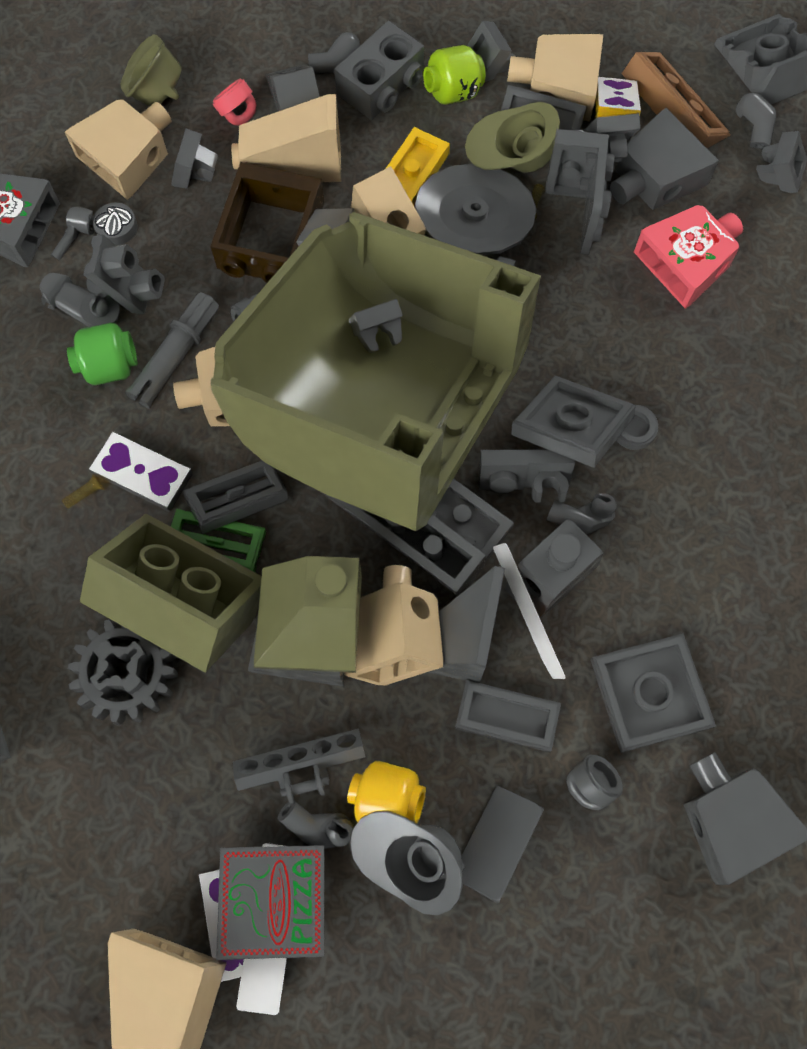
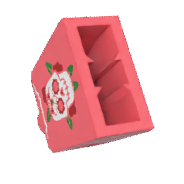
[634,205,743,309]

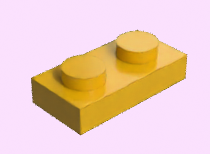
[386,127,450,206]

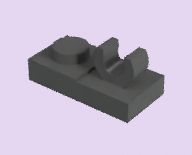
[584,113,640,163]
[479,450,575,502]

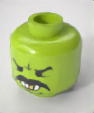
[423,45,486,105]

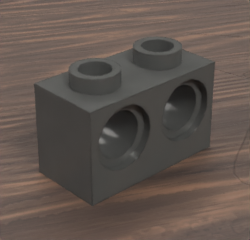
[334,20,425,120]

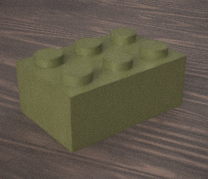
[80,514,262,673]

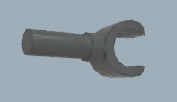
[51,206,95,260]

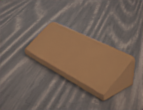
[621,52,731,148]

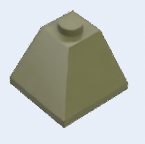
[253,556,362,673]

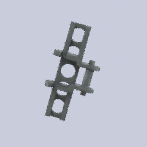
[233,728,366,804]

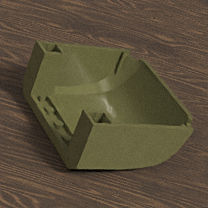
[211,212,541,531]

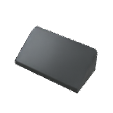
[461,786,544,903]

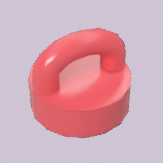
[213,78,257,125]

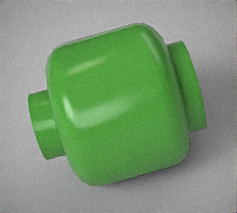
[67,323,138,385]

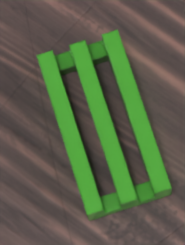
[171,509,266,572]

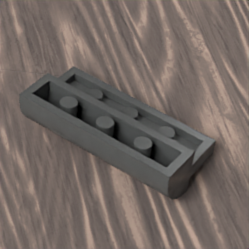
[320,479,514,595]

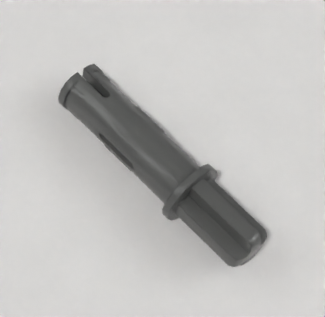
[125,292,219,409]

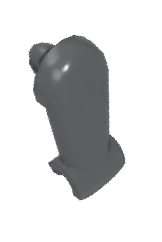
[40,273,120,327]

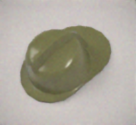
[120,34,182,106]
[465,101,560,173]

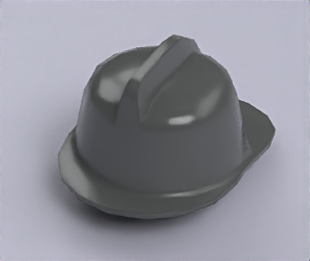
[350,811,465,915]

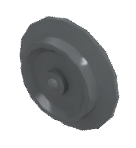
[415,164,536,255]

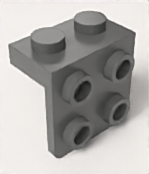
[545,129,615,255]

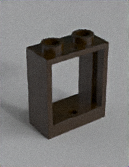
[210,162,324,283]

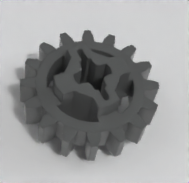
[67,619,178,725]

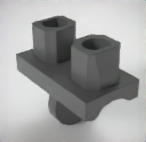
[83,234,165,314]

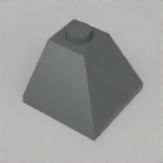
[428,566,505,683]

